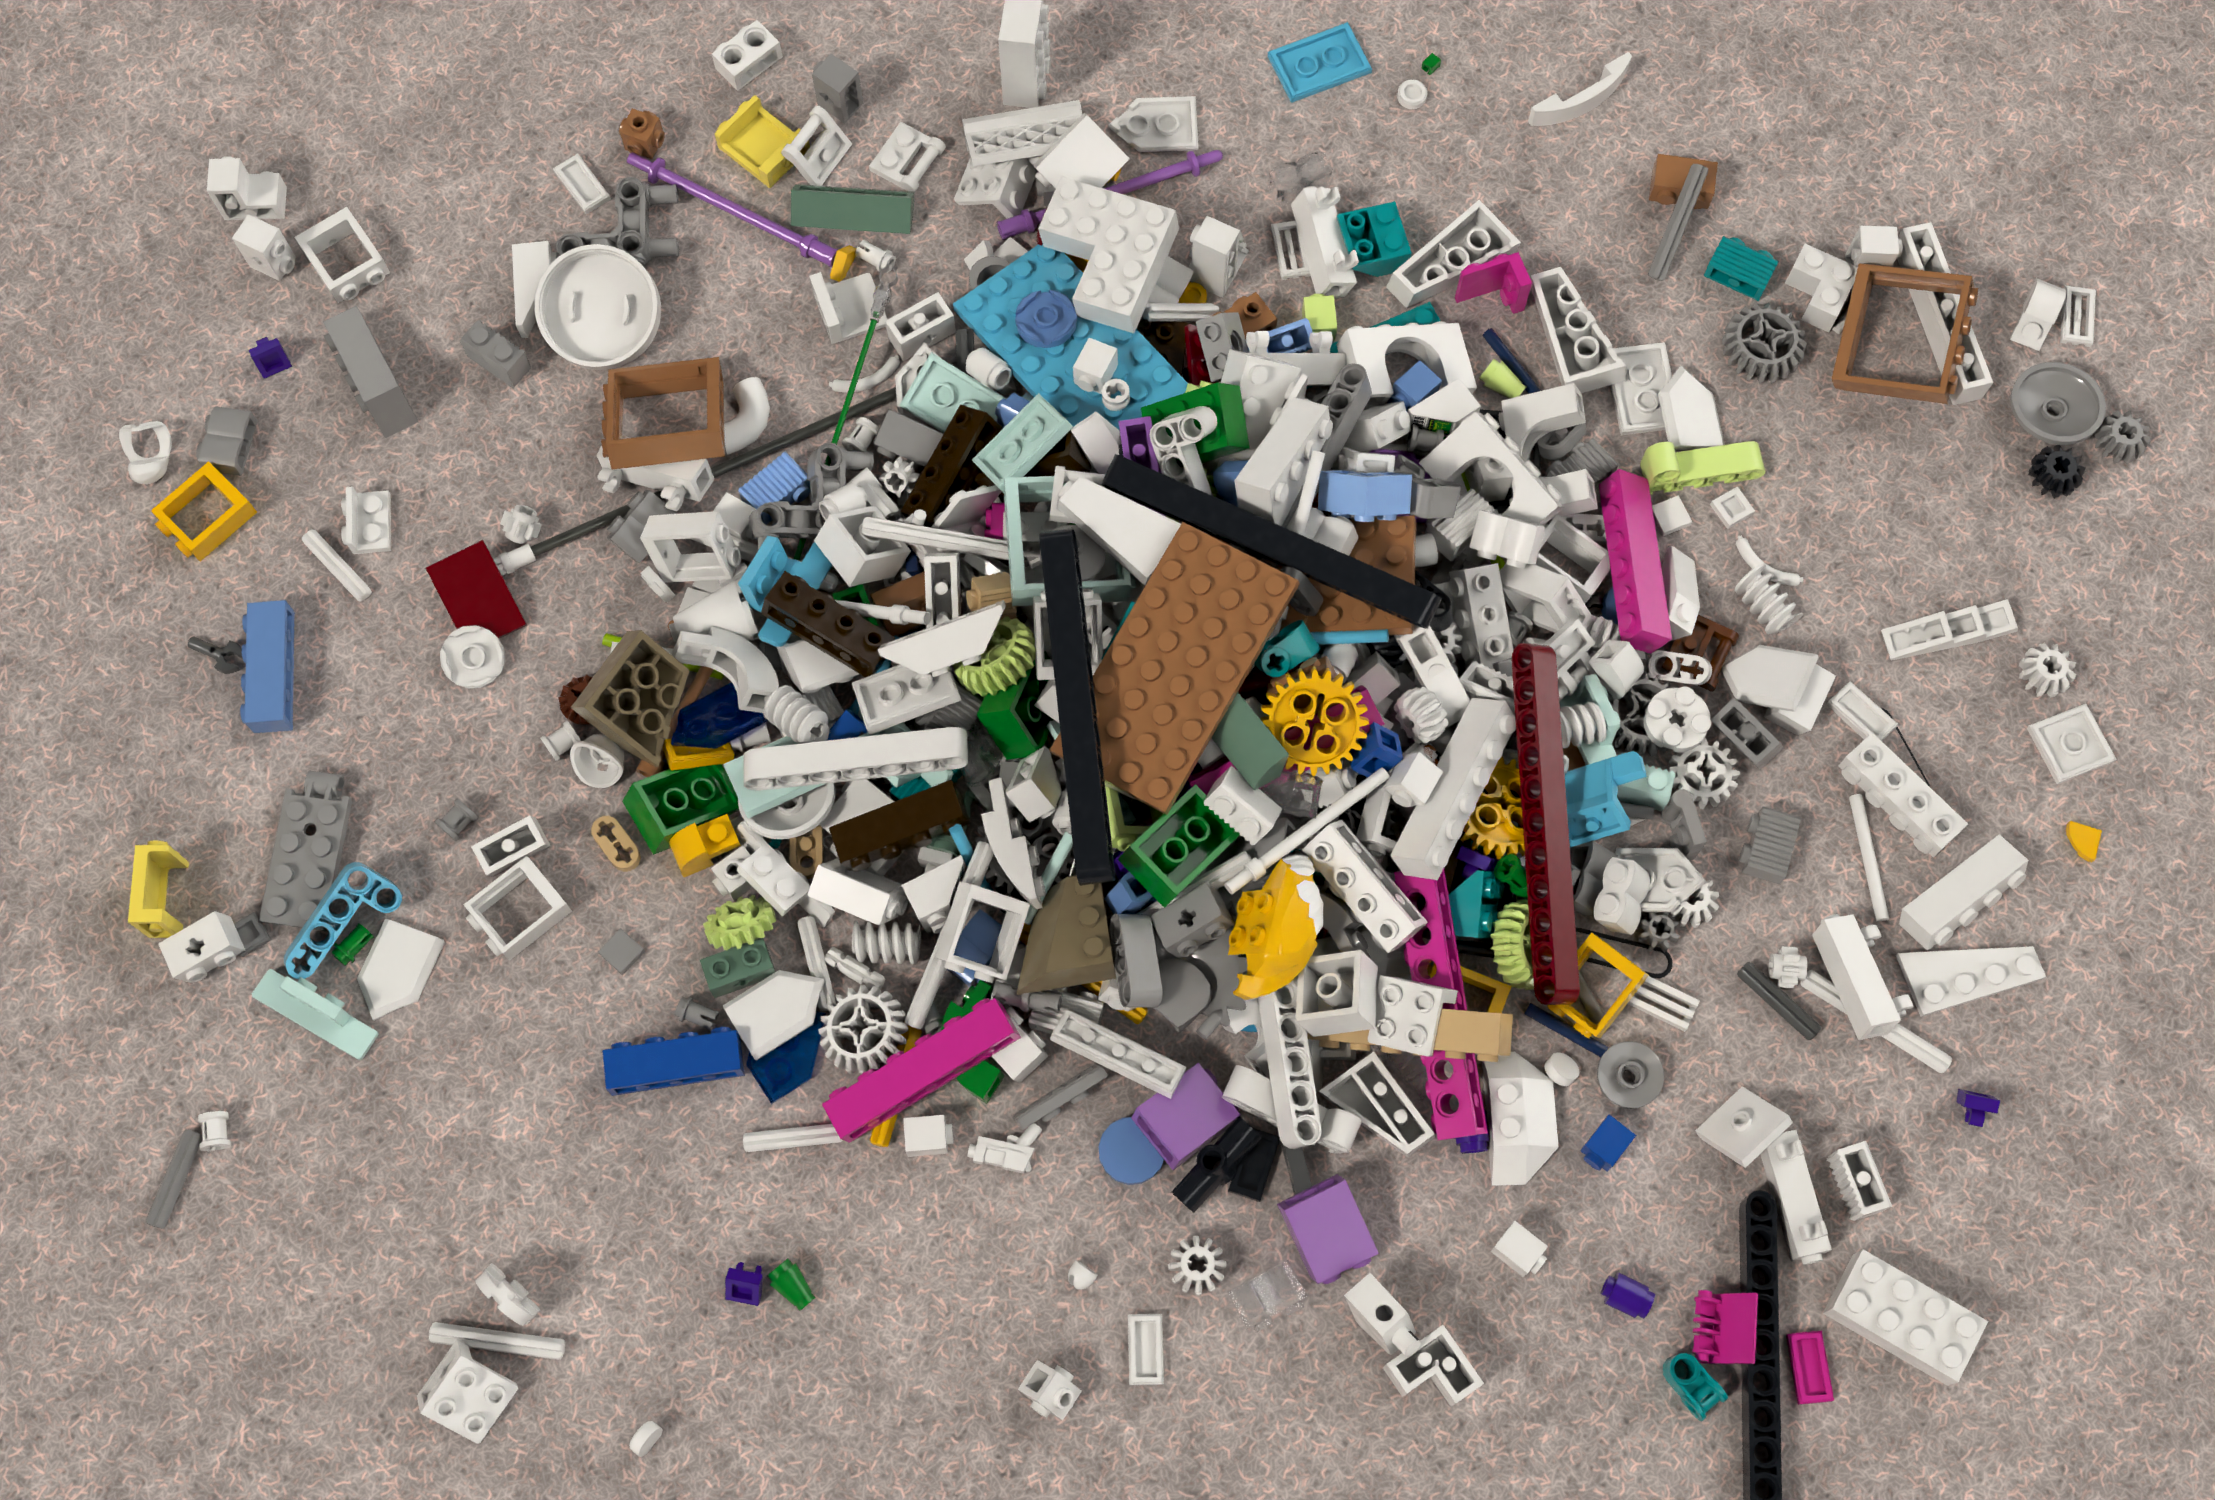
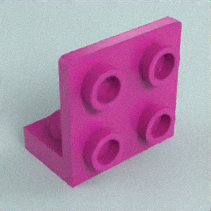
[1455,252,1532,314]

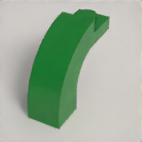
[941,980,1005,1104]

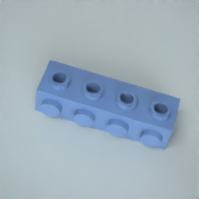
[240,600,295,733]

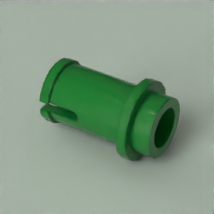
[331,923,374,966]

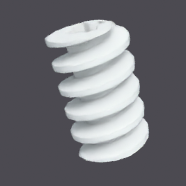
[1734,564,1803,634]
[763,685,830,744]
[1560,702,1606,748]
[852,921,921,964]

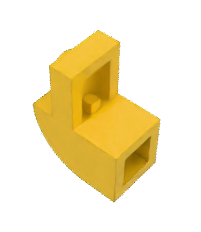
[669,814,741,877]

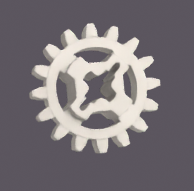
[1668,738,1740,809]

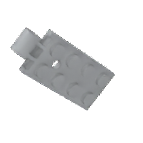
[259,770,352,931]

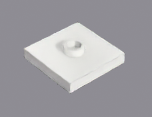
[1695,1086,1793,1168]

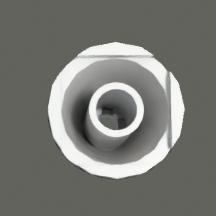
[669,578,760,642]

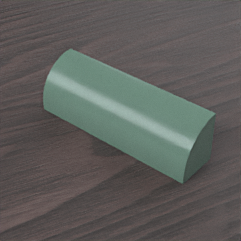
[791,184,915,234]
[1212,692,1289,790]

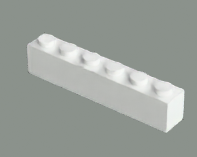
[1897,222,1993,405]
[1390,698,1516,880]

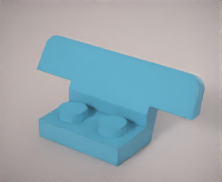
[738,536,833,647]
[1565,751,1647,847]

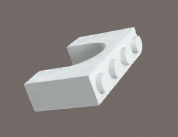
[1336,321,1477,409]
[1499,383,1598,520]
[1419,411,1564,558]

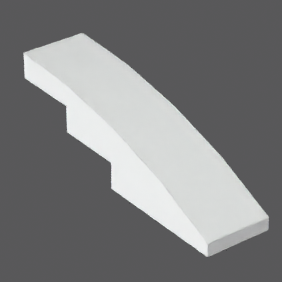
[1881,599,2018,660]

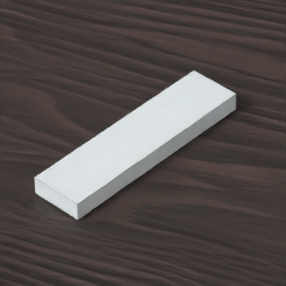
[1050,1008,1186,1099]

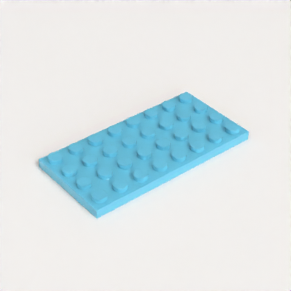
[953,244,1188,430]

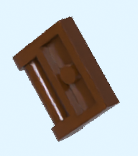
[1661,615,1739,692]

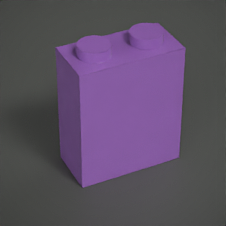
[1131,1063,1241,1171]
[1277,1174,1379,1284]

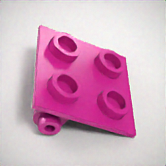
[1691,1290,1758,1364]

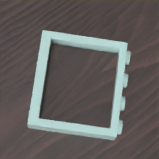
[1004,476,1136,606]

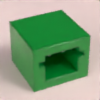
[1421,53,1441,75]

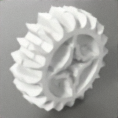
[818,985,909,1074]

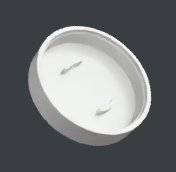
[535,244,661,370]

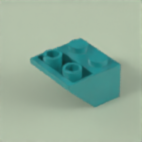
[1336,201,1412,277]
[1448,870,1505,938]

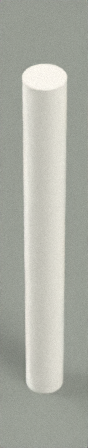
[1849,794,1889,921]

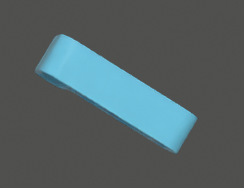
[284,862,402,979]

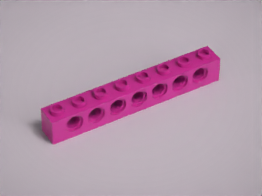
[1394,868,1488,1140]

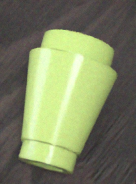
[1479,359,1526,398]

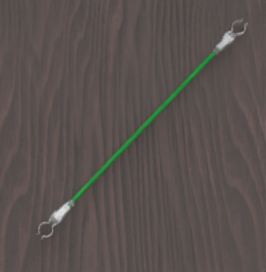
[793,264,898,561]

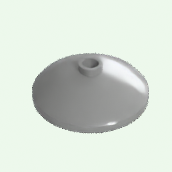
[2010,362,2106,445]

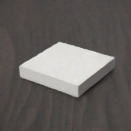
[2027,703,2117,784]

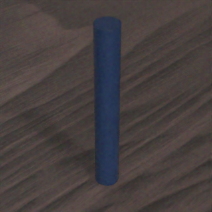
[1482,328,1542,394]
[1524,1003,1610,1058]

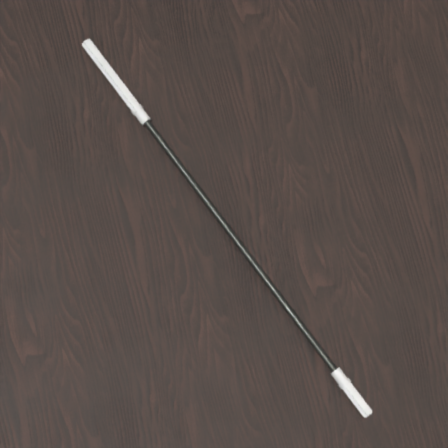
[494,347,991,575]

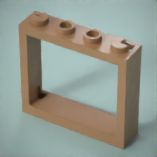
[1832,263,1978,404]
[601,357,725,470]

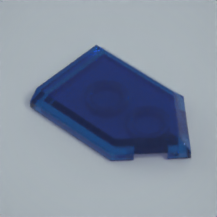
[671,682,768,749]
[746,1011,826,1104]

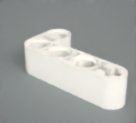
[1149,406,1217,535]
[1222,1065,1362,1154]

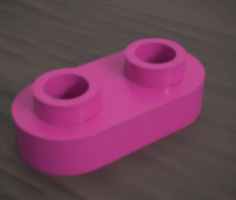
[984,503,1005,540]

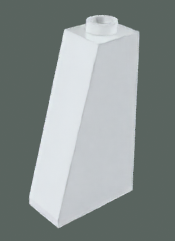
[1057,476,1181,585]

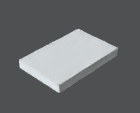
[1610,342,1672,435]
[852,665,961,735]

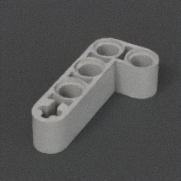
[1394,467,1461,519]

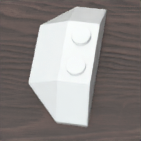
[878,600,1006,677]
[1482,1051,1559,1186]

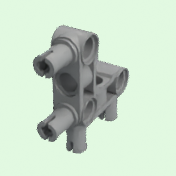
[556,177,679,267]
[749,442,874,569]

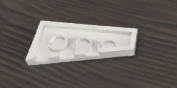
[1895,946,2046,1017]

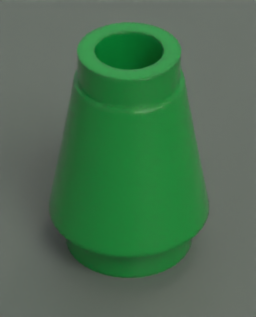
[767,1258,816,1311]

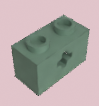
[700,938,776,998]

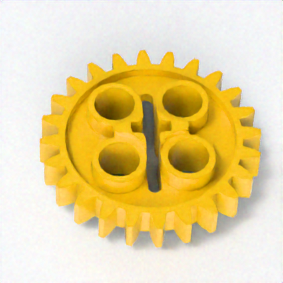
[1260,666,1369,776]
[1461,756,1525,860]

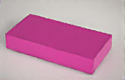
[1786,1331,1834,1405]

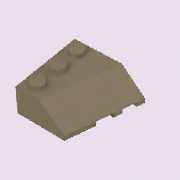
[571,630,690,767]
[1016,876,1116,995]

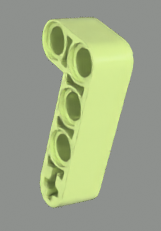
[1640,441,1766,495]

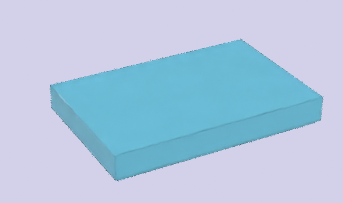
[1267,22,1372,103]

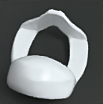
[119,421,172,484]

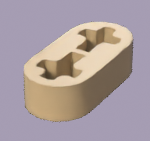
[591,816,641,872]

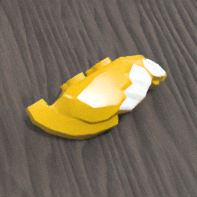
[1228,854,1323,1000]

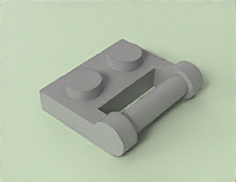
[1660,789,1707,861]

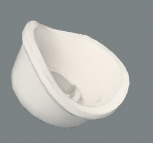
[570,734,624,788]

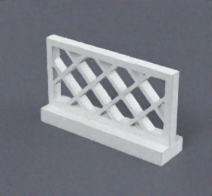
[962,100,1082,167]

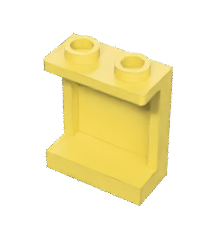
[715,95,810,188]
[128,840,189,938]

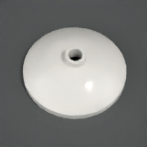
[738,783,835,839]

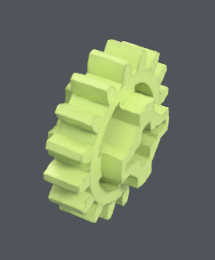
[703,895,776,950]

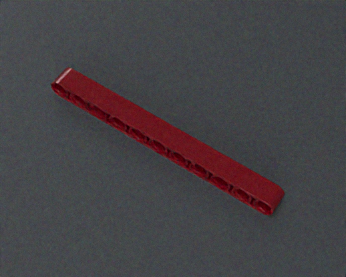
[1511,643,1580,1005]

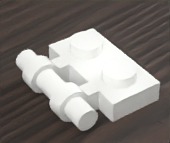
[1543,618,1597,702]

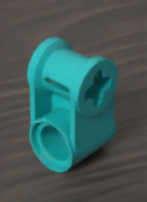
[1254,620,1320,677]
[1662,1353,1728,1421]

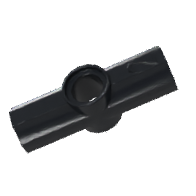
[1171,1117,1262,1213]

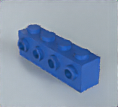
[602,1027,745,1096]

